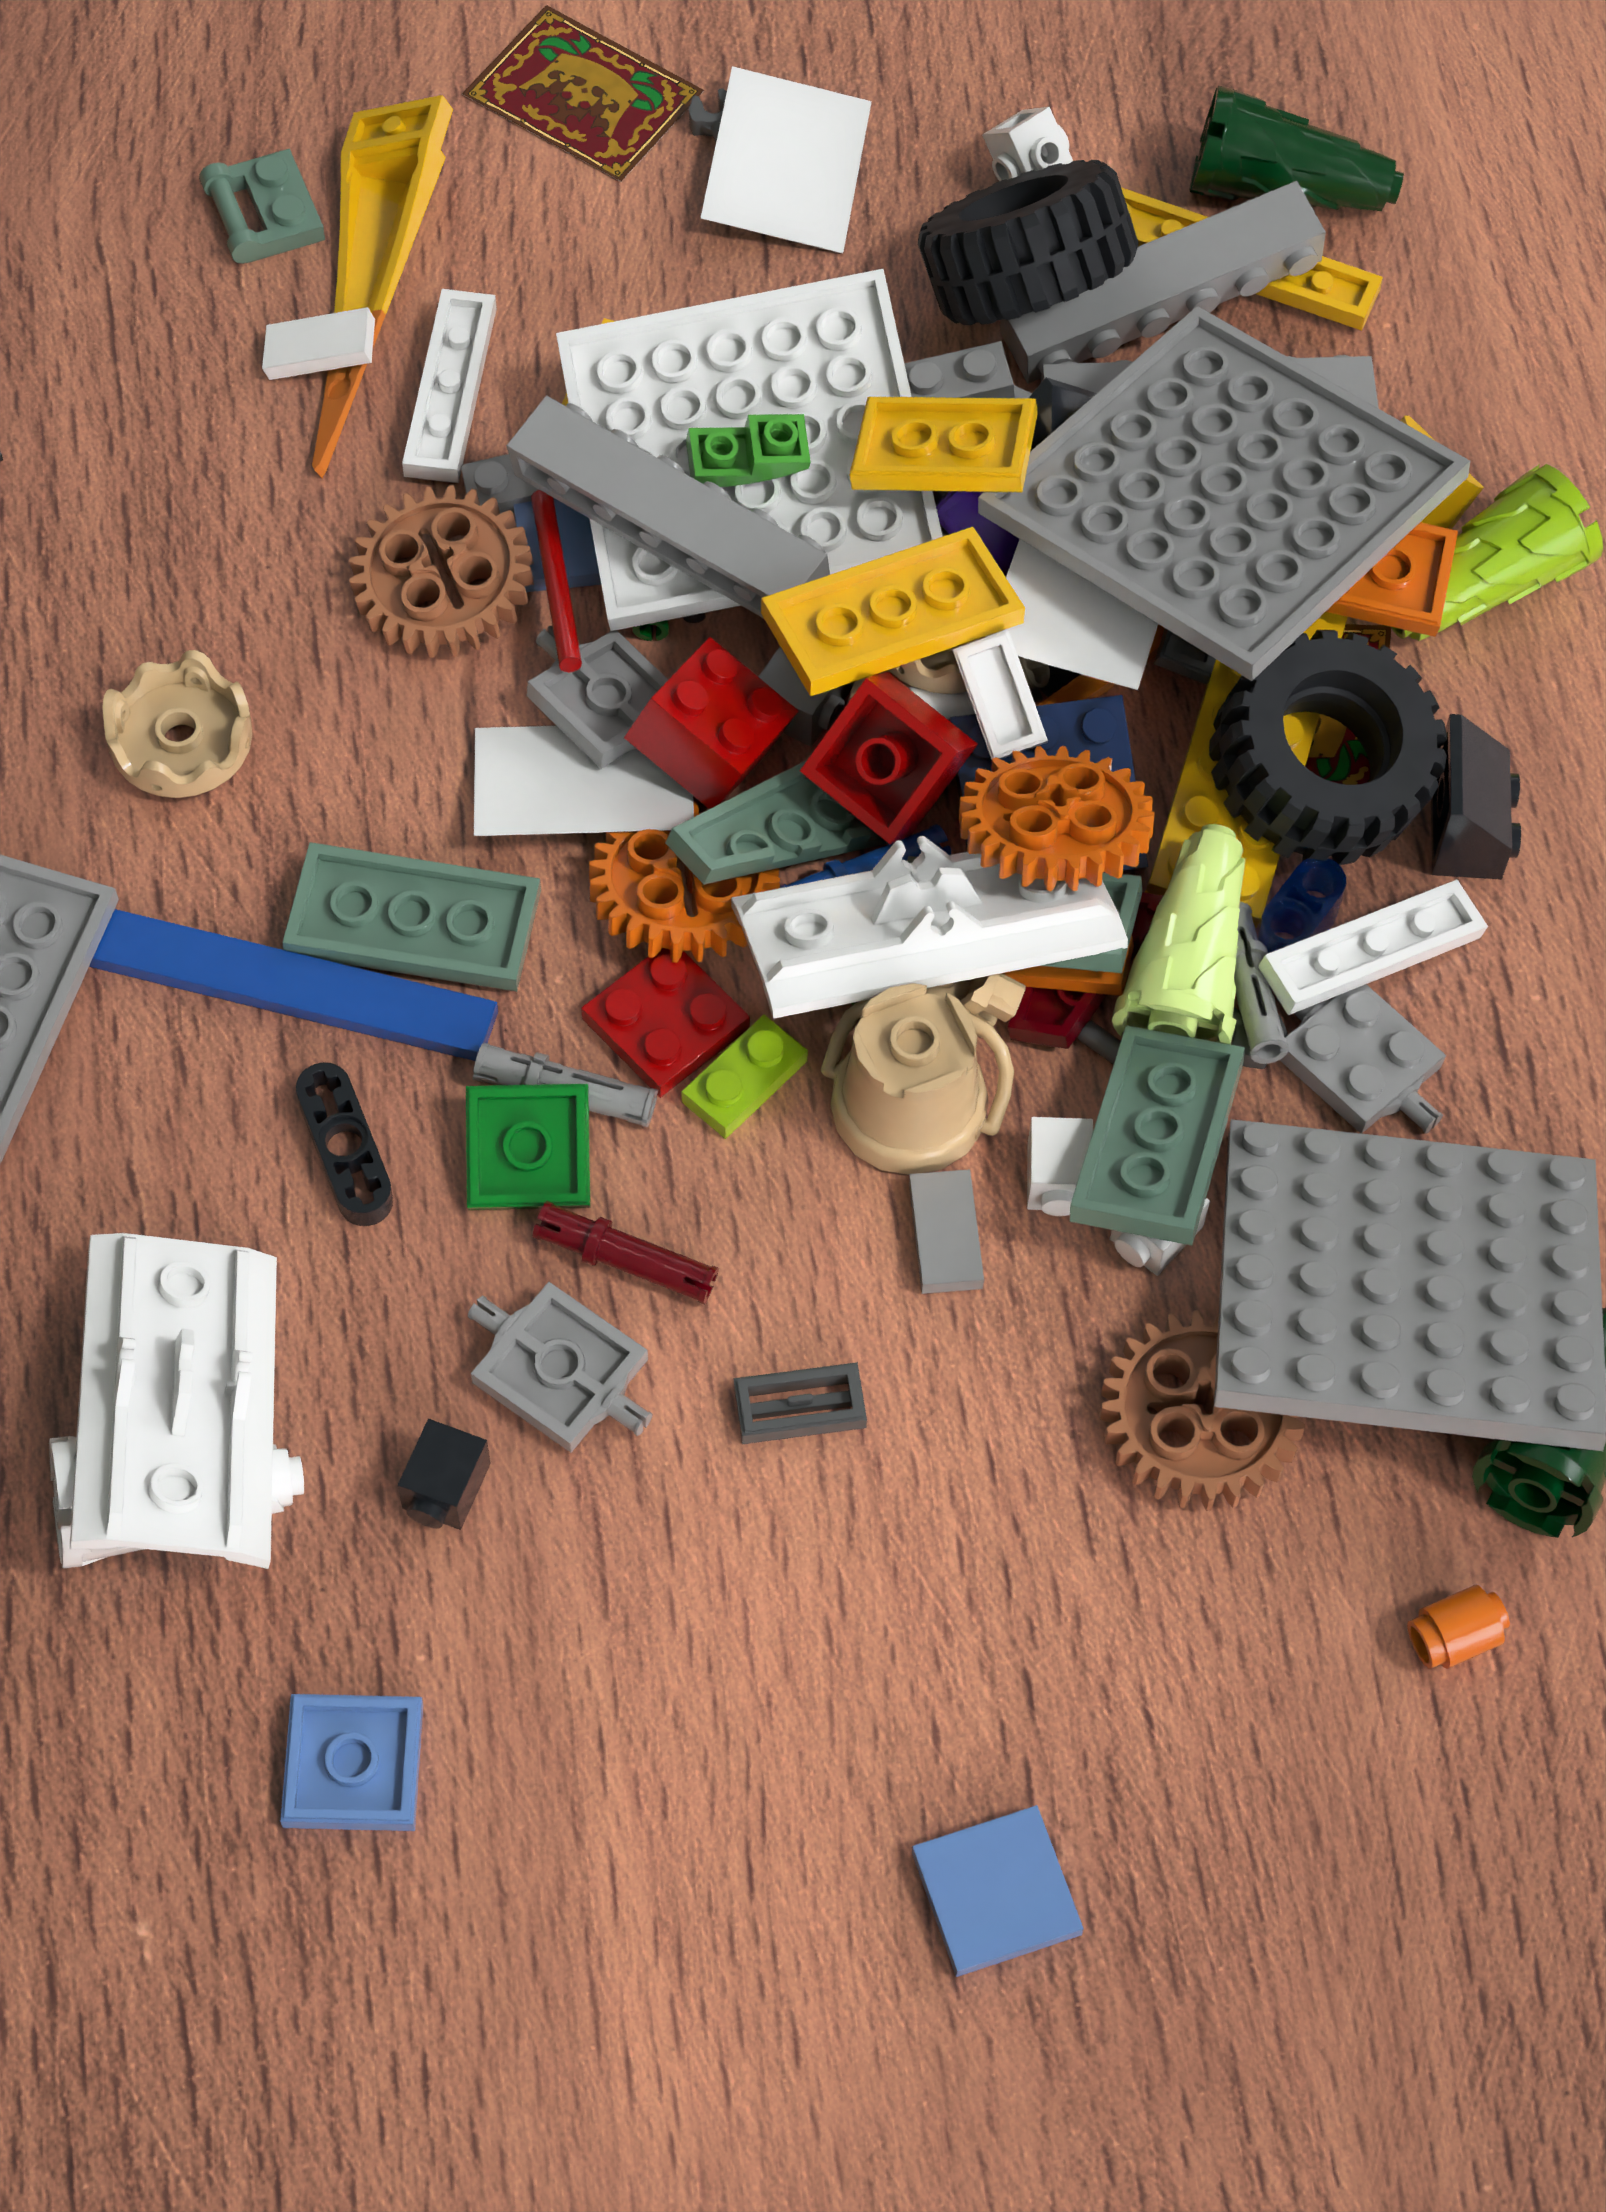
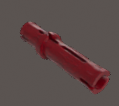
[533,1201,719,1305]

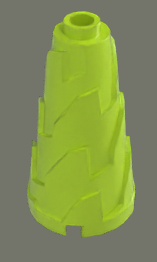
[1391,464,1603,641]

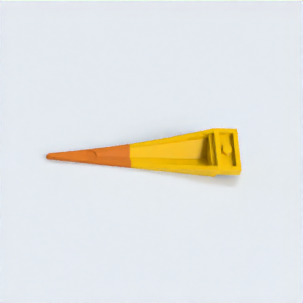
[312,95,453,478]

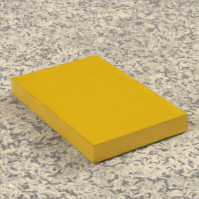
[849,397,1038,492]

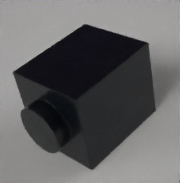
[397,1419,491,1530]

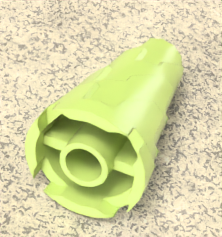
[1112,824,1246,1045]

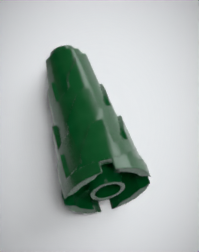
[1189,85,1404,211]
[1472,1308,1606,1538]

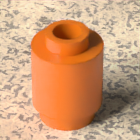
[1407,1585,1510,1669]

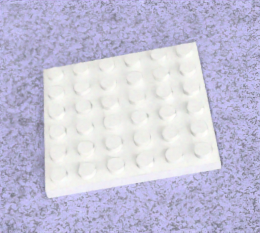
[556,269,943,631]

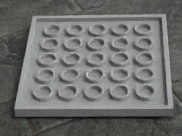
[978,306,1470,681]
[1214,1119,1606,1451]

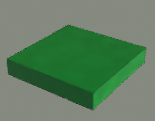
[466,1084,591,1210]

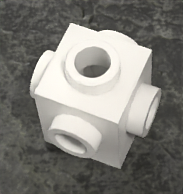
[982,107,1073,181]

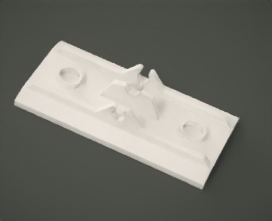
[731,836,1128,1019]
[70,1233,277,1569]

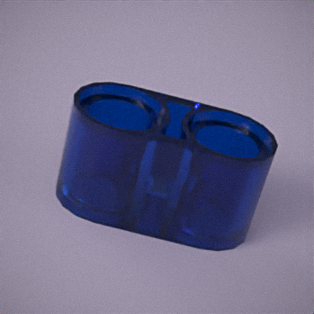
[1257,858,1346,954]

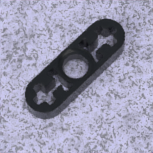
[296,1062,393,1226]

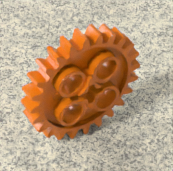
[959,746,1155,891]
[589,801,780,962]

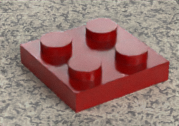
[581,948,750,1098]

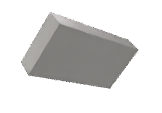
[909,1169,984,1294]

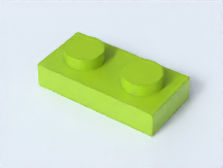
[681,1014,808,1139]

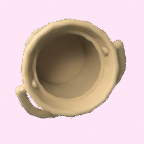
[821,983,1014,1175]

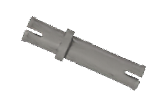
[1234,902,1289,1064]
[473,1042,658,1128]

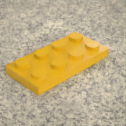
[761,527,1025,697]

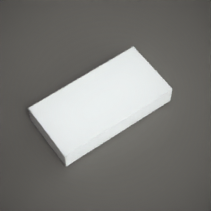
[262,307,375,380]
[953,630,1048,759]

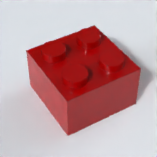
[624,637,799,809]
[800,671,978,844]

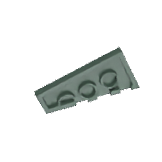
[665,760,889,885]

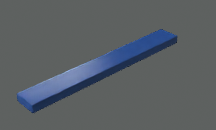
[89,909,499,1061]

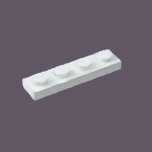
[402,289,497,483]
[1258,880,1488,1015]

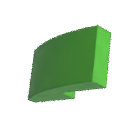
[686,414,811,487]

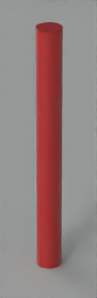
[531,490,582,673]

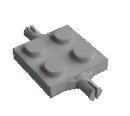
[526,626,668,769]
[1277,984,1446,1134]
[468,1282,653,1453]

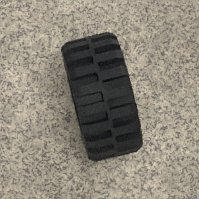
[918,160,1138,325]
[1209,630,1447,866]

